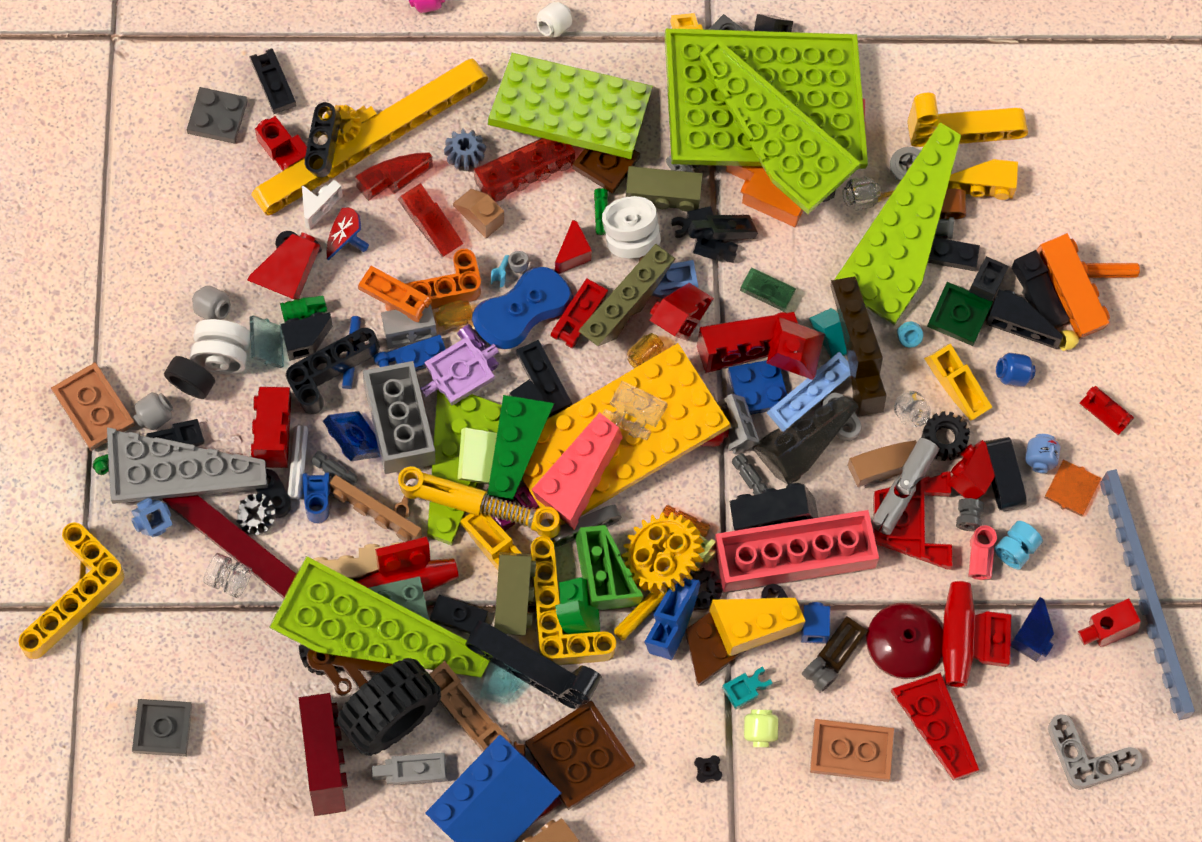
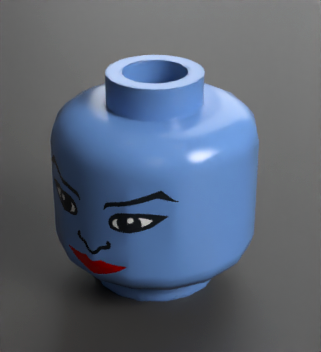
[1025,434,1061,473]

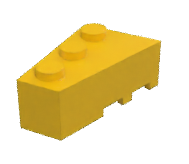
[709,598,805,657]

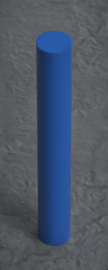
[342,316,361,389]

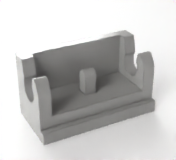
[381,304,437,349]
[717,394,760,454]

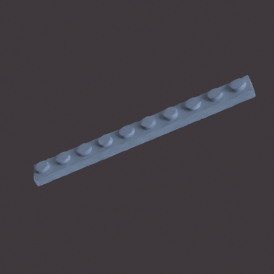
[1100,469,1195,720]

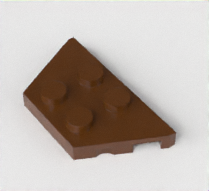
[685,612,746,687]

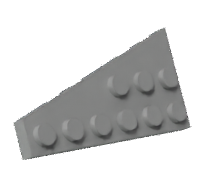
[107,427,268,504]

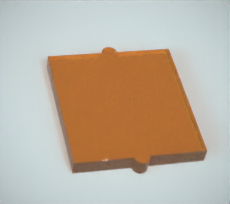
[1044,459,1101,517]

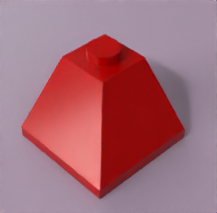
[767,317,825,380]

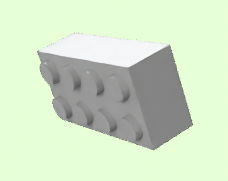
[363,361,435,474]

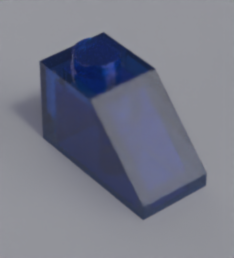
[1011,597,1054,662]

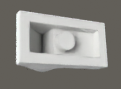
[302,180,343,230]

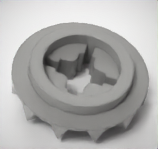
[890,147,921,180]

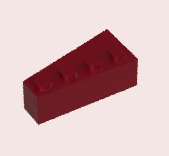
[298,693,348,816]

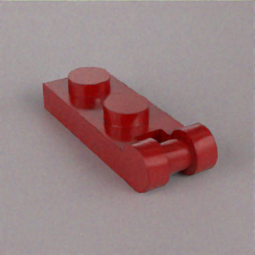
[550,278,608,349]

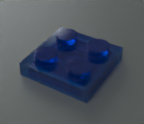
[322,411,381,462]

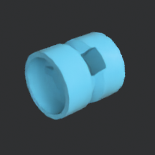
[994,521,1043,570]

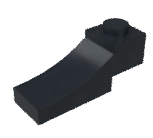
[1011,250,1070,329]

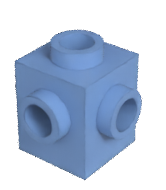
[131,498,173,537]

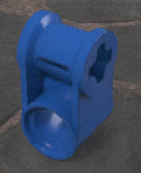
[303,472,330,524]

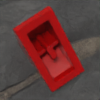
[555,220,592,274]

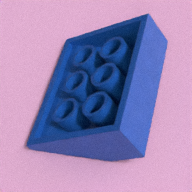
[425,735,561,842]

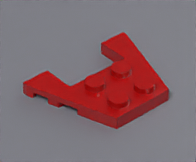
[873,471,952,570]

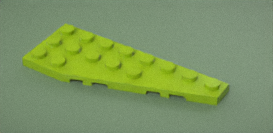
[700,38,861,214]
[834,122,961,325]

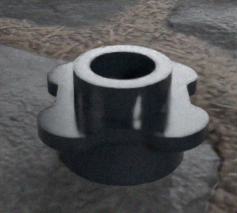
[694,755,722,783]

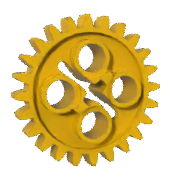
[621,512,705,594]

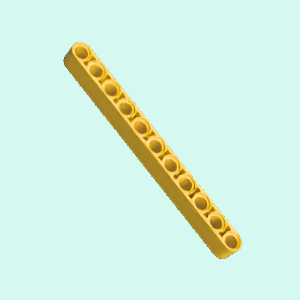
[251,58,489,216]

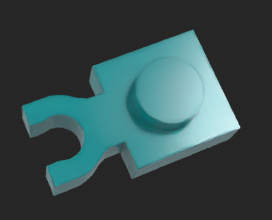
[722,666,773,710]

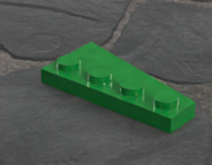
[487,395,554,501]

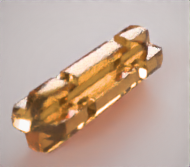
[662,505,711,538]

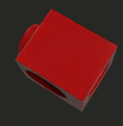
[255,116,292,161]

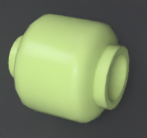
[744,709,779,747]

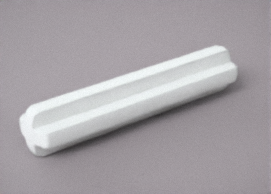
[288,425,308,499]

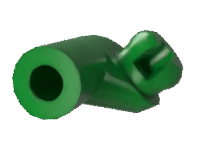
[92,454,109,475]

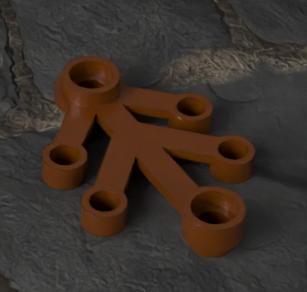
[307,649,393,696]

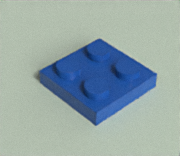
[728,360,787,415]

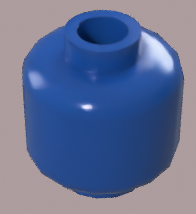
[996,353,1036,387]

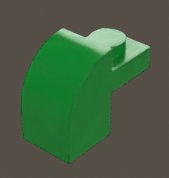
[555,577,600,634]

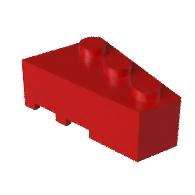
[251,387,292,468]

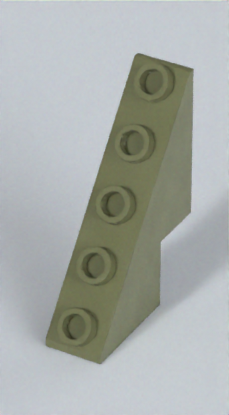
[579,244,676,346]

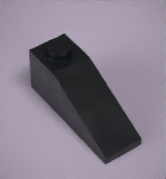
[986,289,1063,349]

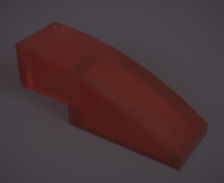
[355,152,433,201]
[398,183,464,258]

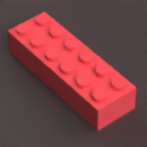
[715,510,879,592]

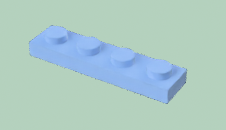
[767,352,851,432]

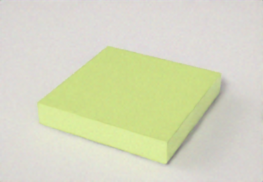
[458,428,497,484]

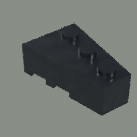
[729,483,819,531]

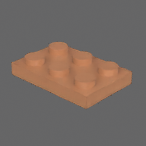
[51,362,135,451]
[810,719,894,782]

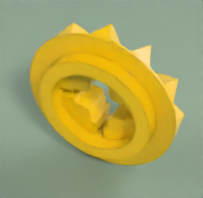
[322,105,361,144]

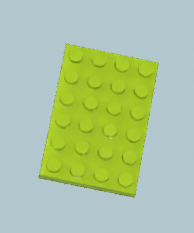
[488,52,653,159]

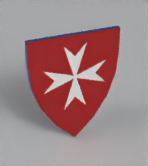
[326,207,369,260]

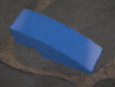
[644,577,700,660]

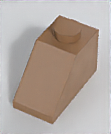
[453,189,504,238]

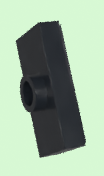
[430,594,488,634]

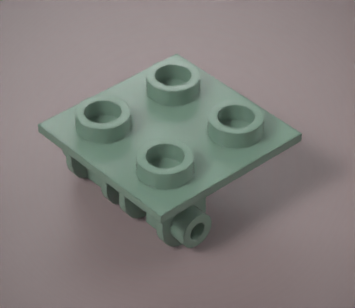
[369,576,429,620]

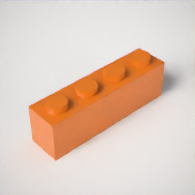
[1037,233,1110,339]

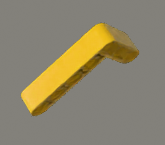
[907,93,1028,147]
[18,522,124,659]
[531,536,616,665]

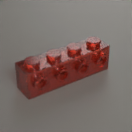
[474,138,575,202]

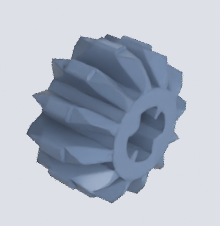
[444,128,486,171]

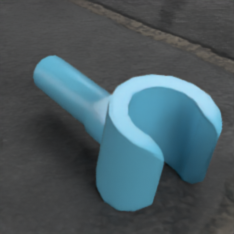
[490,255,509,287]

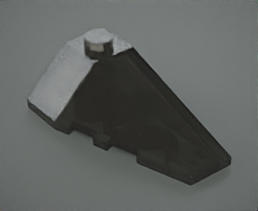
[752,396,858,485]

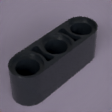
[305,102,341,177]
[984,437,1027,511]

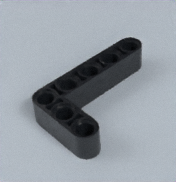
[465,621,602,709]

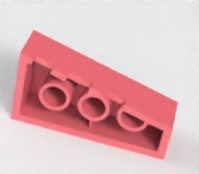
[532,412,623,530]

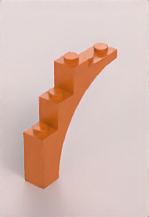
[726,166,804,227]

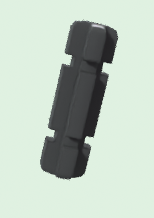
[311,451,358,486]
[732,453,768,495]

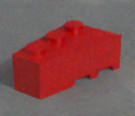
[650,283,714,341]

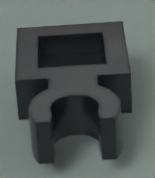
[671,206,714,238]
[693,237,738,263]

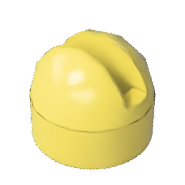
[1059,330,1079,351]

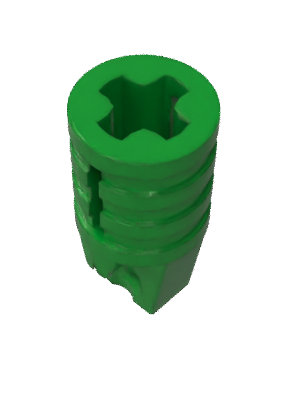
[280,296,327,323]

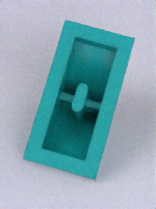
[809,308,847,358]

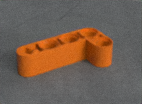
[385,249,481,311]

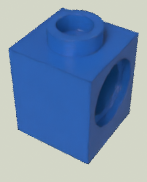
[801,602,830,644]

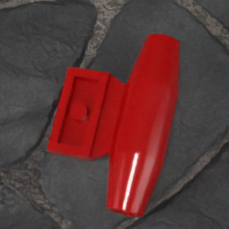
[356,537,459,592]
[942,581,1012,687]

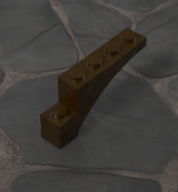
[830,276,887,417]

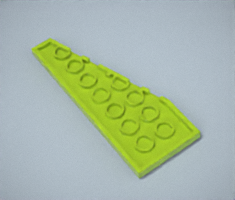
[269,556,489,678]

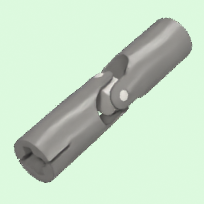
[871,438,939,535]

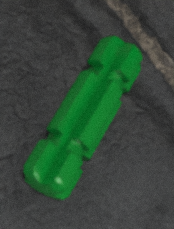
[594,188,608,235]

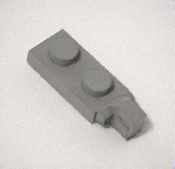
[372,753,447,785]

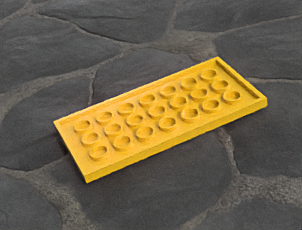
[522,343,731,526]

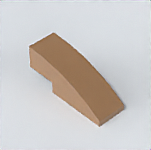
[847,440,917,487]

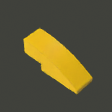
[924,343,992,421]
[460,512,521,570]

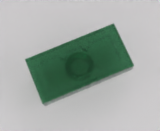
[740,267,796,312]

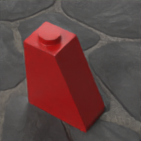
[247,232,321,300]

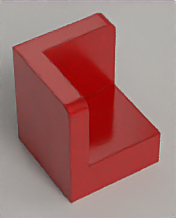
[275,134,307,171]

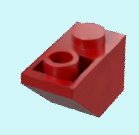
[948,440,995,499]

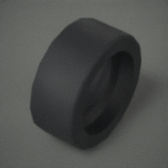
[164,356,215,399]

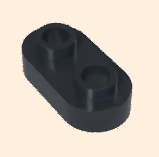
[255,469,291,518]

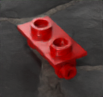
[1079,385,1134,435]

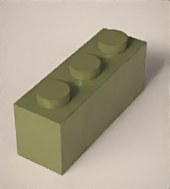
[626,166,702,212]
[494,552,536,635]

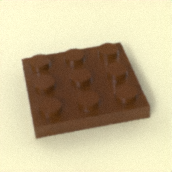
[525,700,635,810]

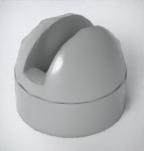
[508,251,529,273]

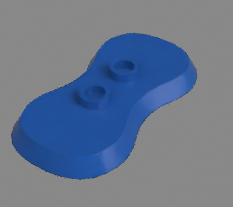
[472,267,573,349]

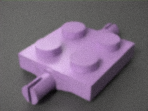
[420,336,499,405]

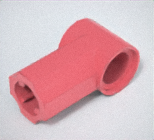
[968,525,997,580]

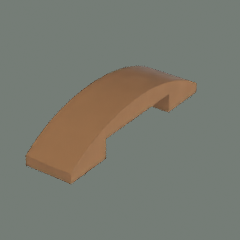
[429,661,512,751]

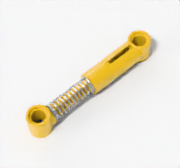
[398,466,561,539]

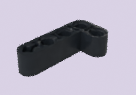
[286,328,380,414]

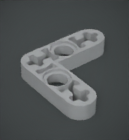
[1048,714,1143,790]

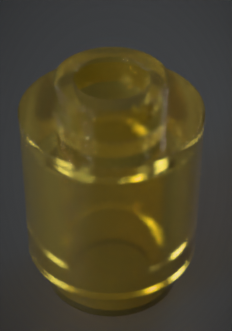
[435,300,473,330]
[627,333,664,368]

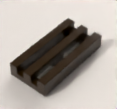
[817,616,868,673]

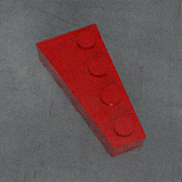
[697,312,798,373]

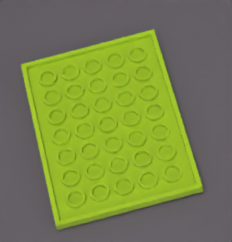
[664,28,868,169]

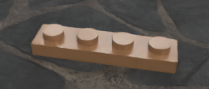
[330,475,422,542]

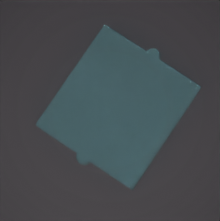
[249,315,284,368]

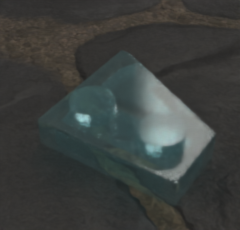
[480,662,526,705]

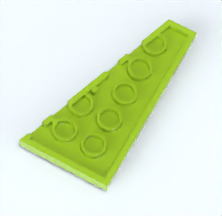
[427,390,502,546]

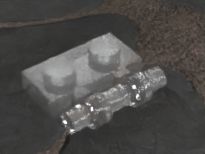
[602,381,668,440]

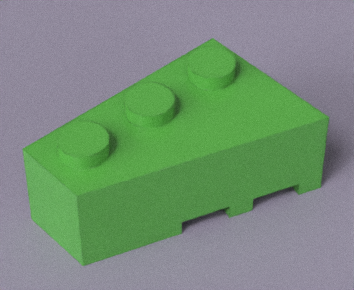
[575,525,644,610]

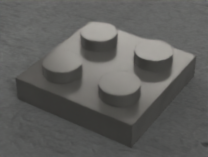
[187,87,248,144]
[132,699,192,757]

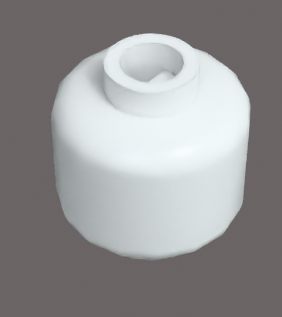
[537,1,572,38]

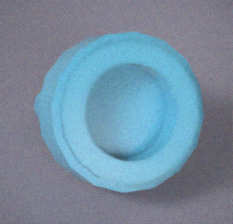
[897,321,924,348]

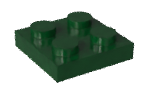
[927,282,993,346]

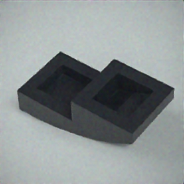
[146,419,205,447]

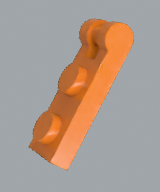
[358,266,432,322]

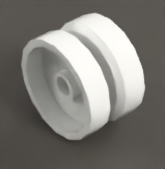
[602,196,661,259]
[190,319,251,374]

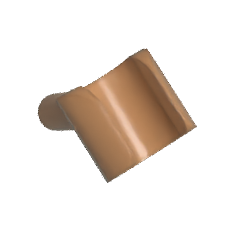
[394,484,413,518]

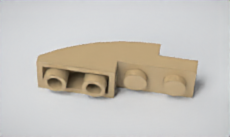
[313,542,402,582]

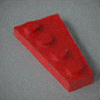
[891,672,979,781]

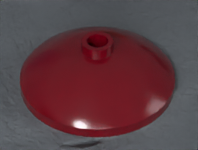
[866,603,943,679]

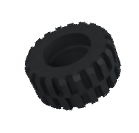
[337,658,441,756]

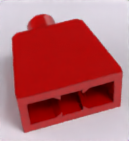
[1078,598,1141,647]

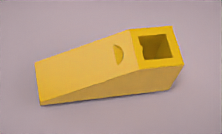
[947,159,1018,200]

